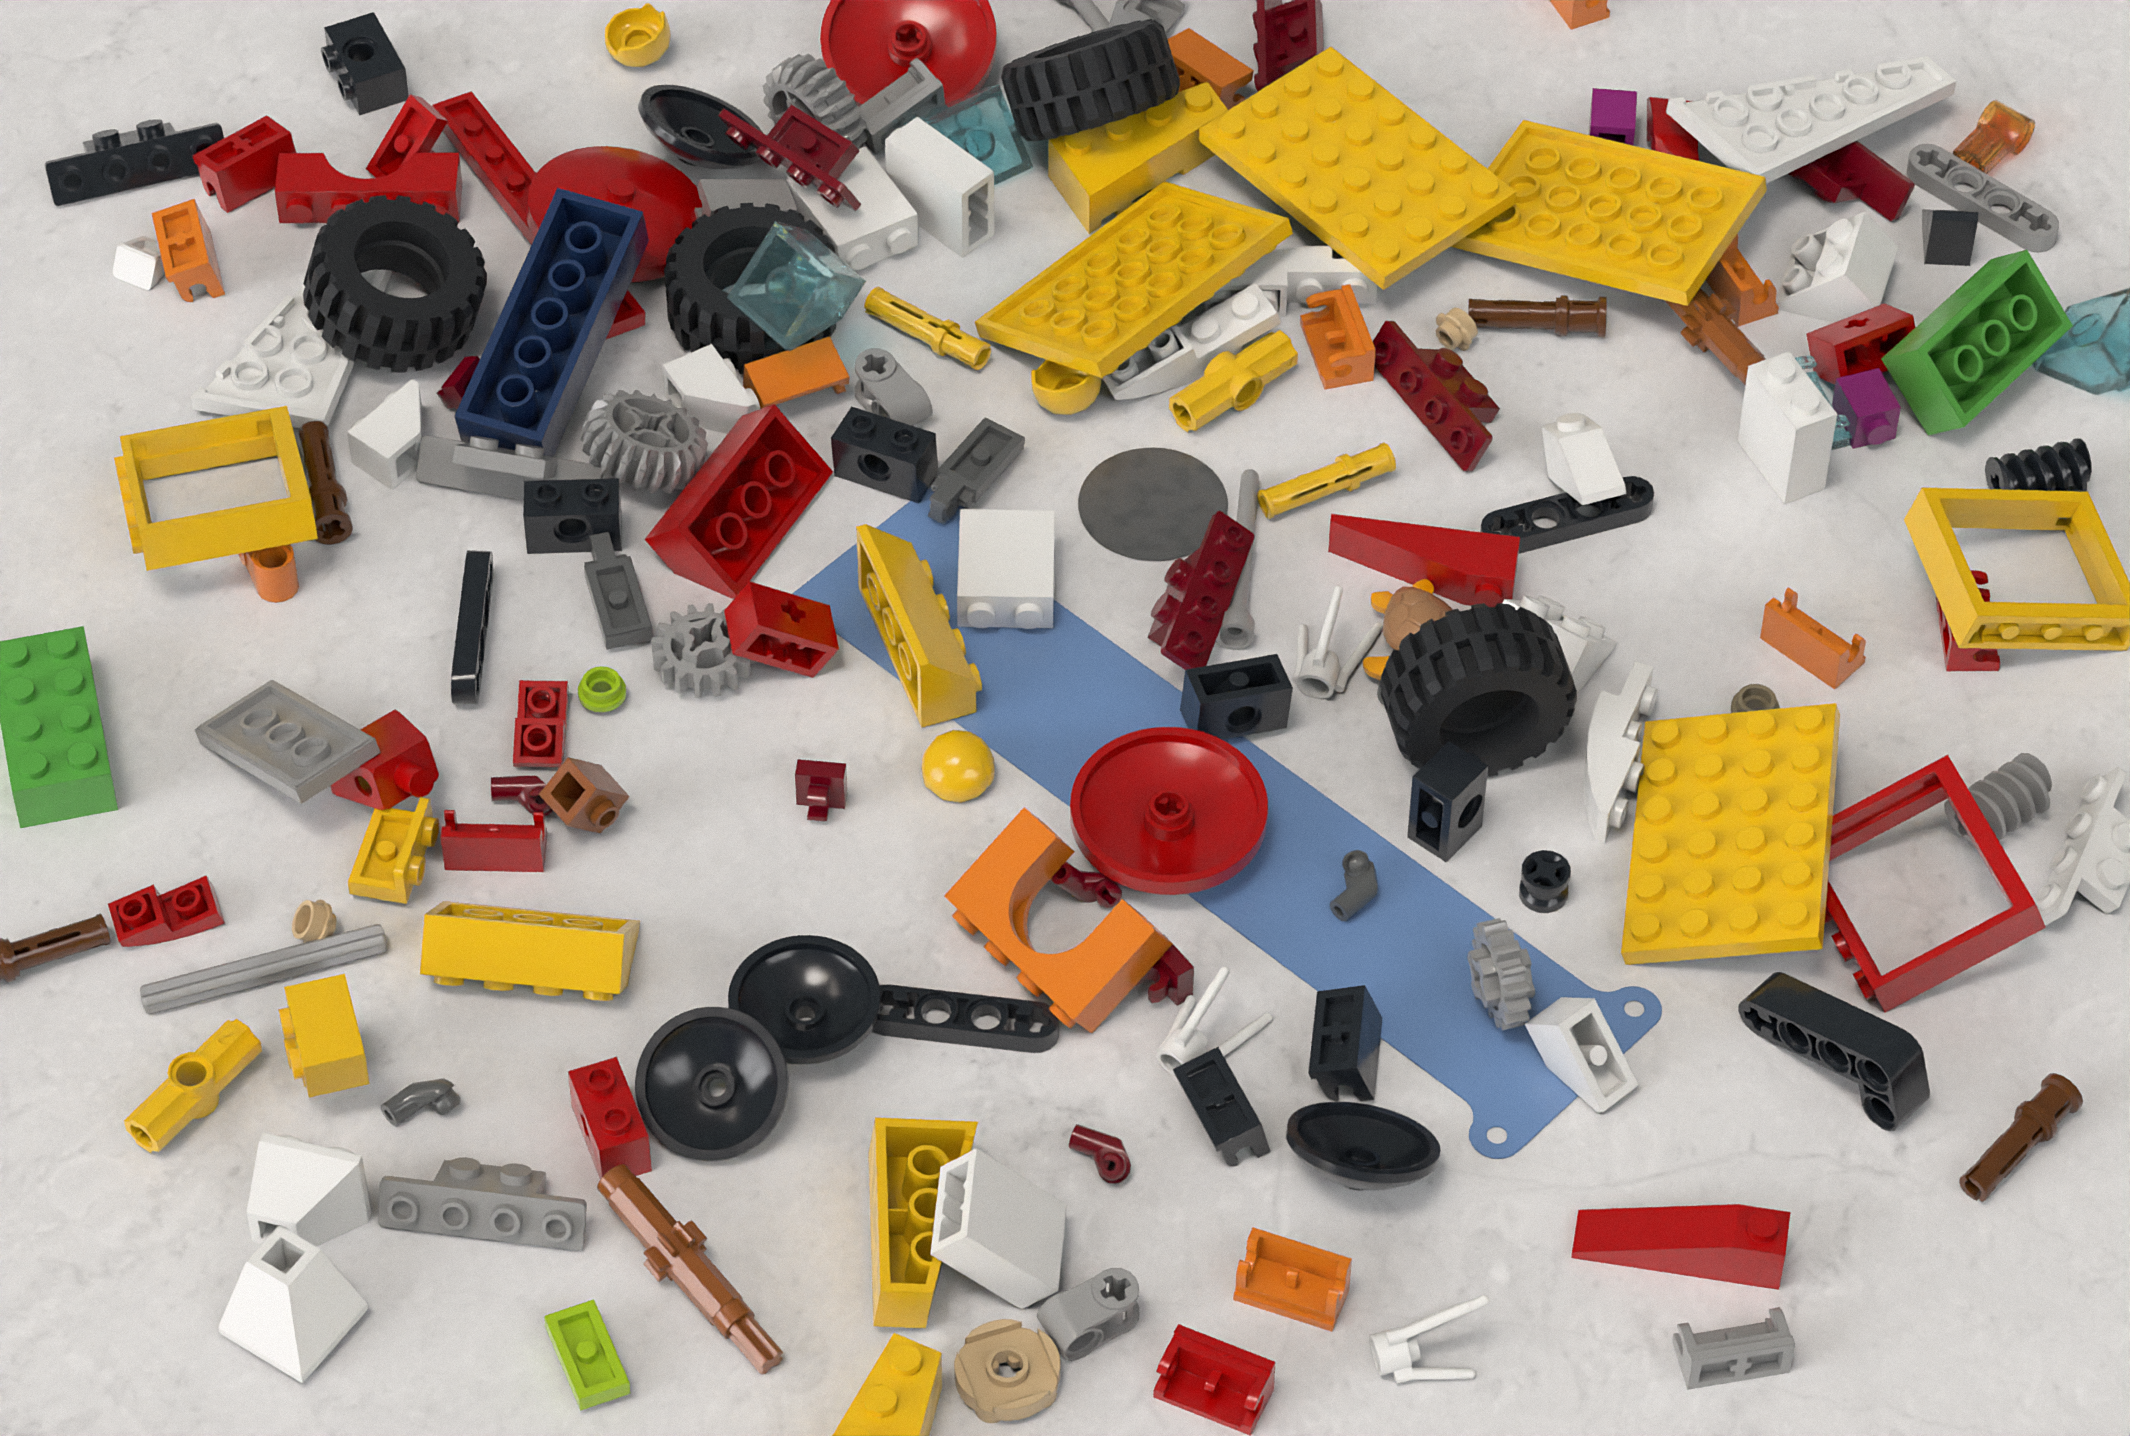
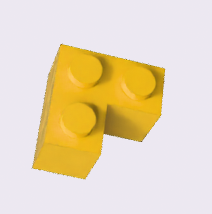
[278,974,370,1098]

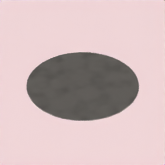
[1078,447,1228,561]

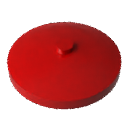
[820,0,997,122]
[526,146,702,282]
[1070,727,1268,895]

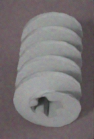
[1944,753,2052,848]

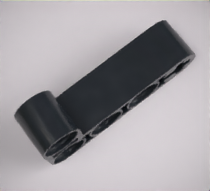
[1738,972,1930,1131]

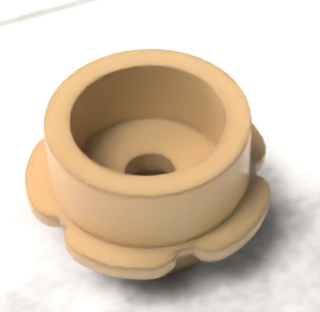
[1435,308,1478,351]
[292,899,336,943]

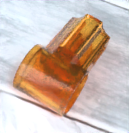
[1953,100,2035,174]

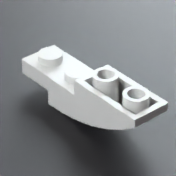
[1195,246,1378,317]
[1101,283,1281,400]
[1583,661,1658,844]

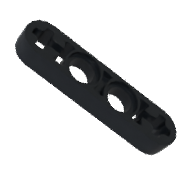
[1480,476,1654,554]
[451,550,494,704]
[872,984,1059,1053]

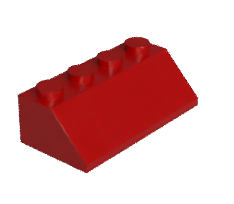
[644,404,833,599]

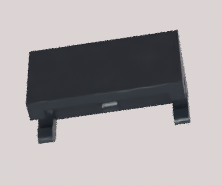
[1308,985,1382,1102]
[1173,1047,1271,1167]

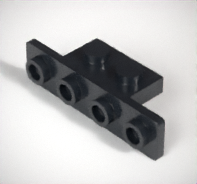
[45,119,224,206]

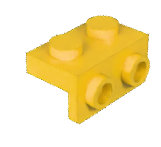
[348,797,439,904]

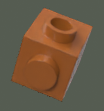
[539,757,630,834]

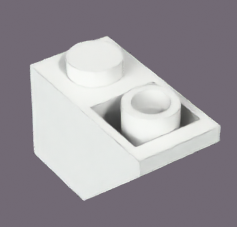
[662,344,760,434]
[347,379,424,490]

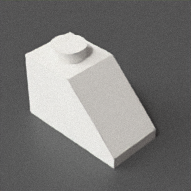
[1541,413,1626,505]
[1525,997,1639,1112]

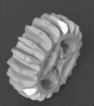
[763,54,867,149]
[581,390,708,494]

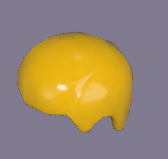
[605,3,671,67]
[1031,360,1101,415]
[921,730,994,803]

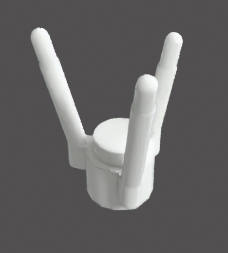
[1292,585,1383,699]
[1156,966,1272,1076]
[1369,1295,1490,1384]

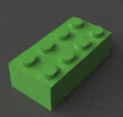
[1882,250,2073,435]
[0,626,118,828]

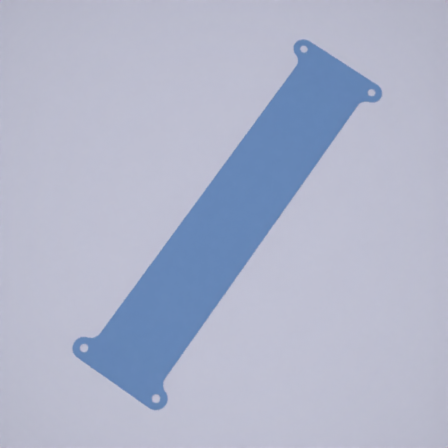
[792,488,1662,1159]

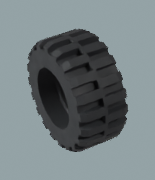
[1001,19,1180,142]
[303,195,487,373]
[664,202,841,374]
[1380,603,1577,778]

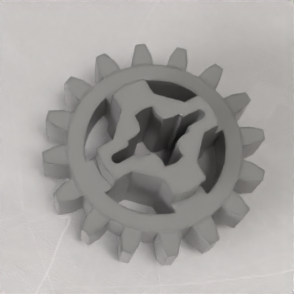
[651,603,756,698]
[1467,918,1535,1030]

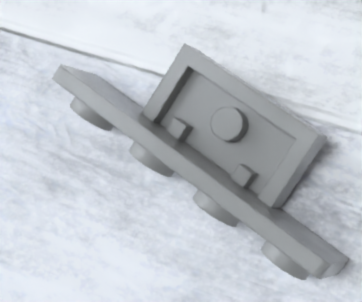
[416,435,603,500]
[378,1157,587,1250]

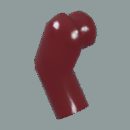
[1051,862,1122,908]

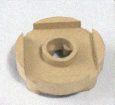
[954,1319,1060,1424]

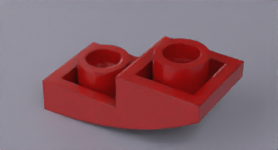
[1646,97,1699,161]
[513,680,569,767]
[108,875,225,947]

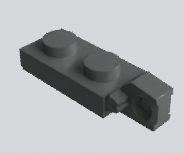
[928,418,1025,524]
[584,532,653,650]

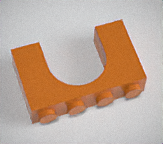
[944,807,1173,1033]

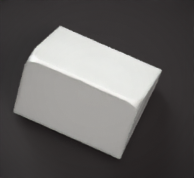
[113,236,165,290]

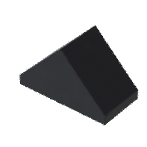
[1922,209,1979,266]

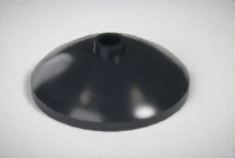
[638,85,763,169]
[728,935,881,1065]
[635,1007,789,1161]
[1286,1102,1441,1191]

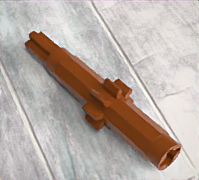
[1664,288,1766,385]
[597,1164,783,1374]

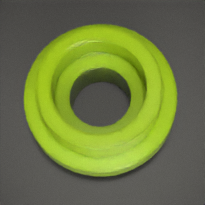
[578,666,626,712]

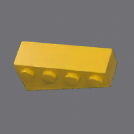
[1048,82,1228,234]
[868,1117,978,1328]
[832,1333,942,1436]

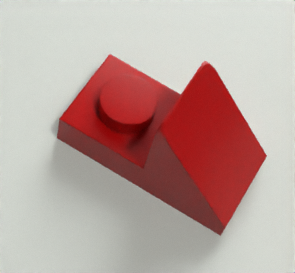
[365,94,448,178]

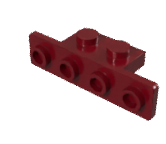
[1252,0,1324,92]
[718,104,862,211]
[1788,141,1915,221]
[1373,321,1500,471]
[1147,511,1255,670]

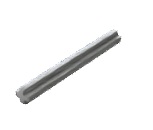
[140,924,387,1014]

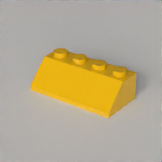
[856,524,982,728]
[420,901,640,1001]

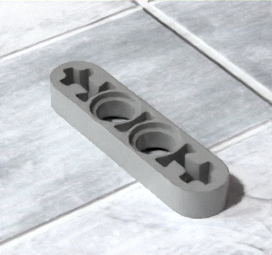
[1906,144,2059,253]

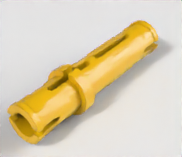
[864,286,991,370]
[1257,442,1396,519]

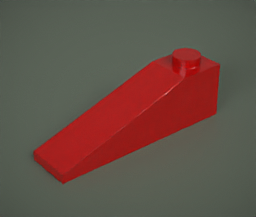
[1328,514,1520,607]
[1571,1204,1791,1290]

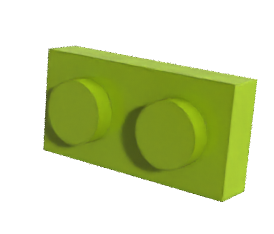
[544,1299,631,1411]

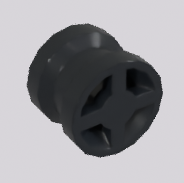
[1519,850,1571,913]

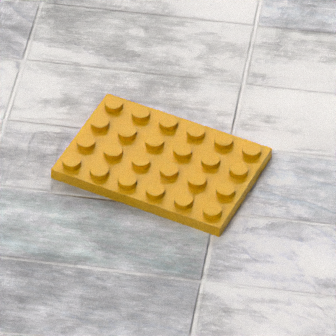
[1199,47,1517,290]
[1451,120,1767,306]
[975,181,1293,378]
[1621,703,1840,965]

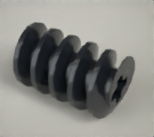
[1985,438,2092,492]

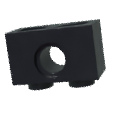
[321,12,409,116]
[831,406,938,503]
[523,478,622,554]
[1180,654,1293,739]
[1407,741,1488,862]

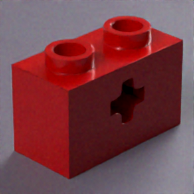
[1806,303,1916,385]
[724,581,839,678]
[568,1057,652,1179]

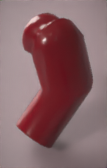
[491,775,553,816]
[1069,1124,1131,1184]

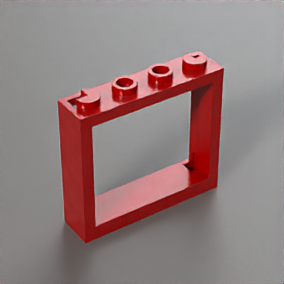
[1825,755,2046,1013]

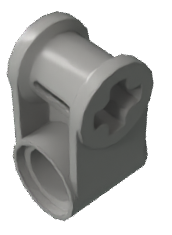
[855,348,933,426]
[1037,1268,1139,1361]

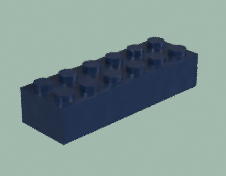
[454,188,649,457]

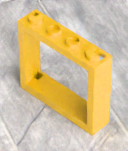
[114,406,318,571]
[1904,487,2130,651]

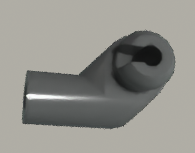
[1330,850,1378,921]
[381,1078,461,1126]

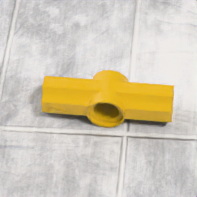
[1169,330,1298,432]
[124,1019,262,1153]

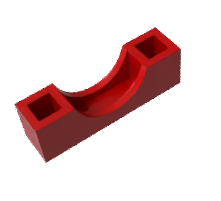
[275,153,462,224]

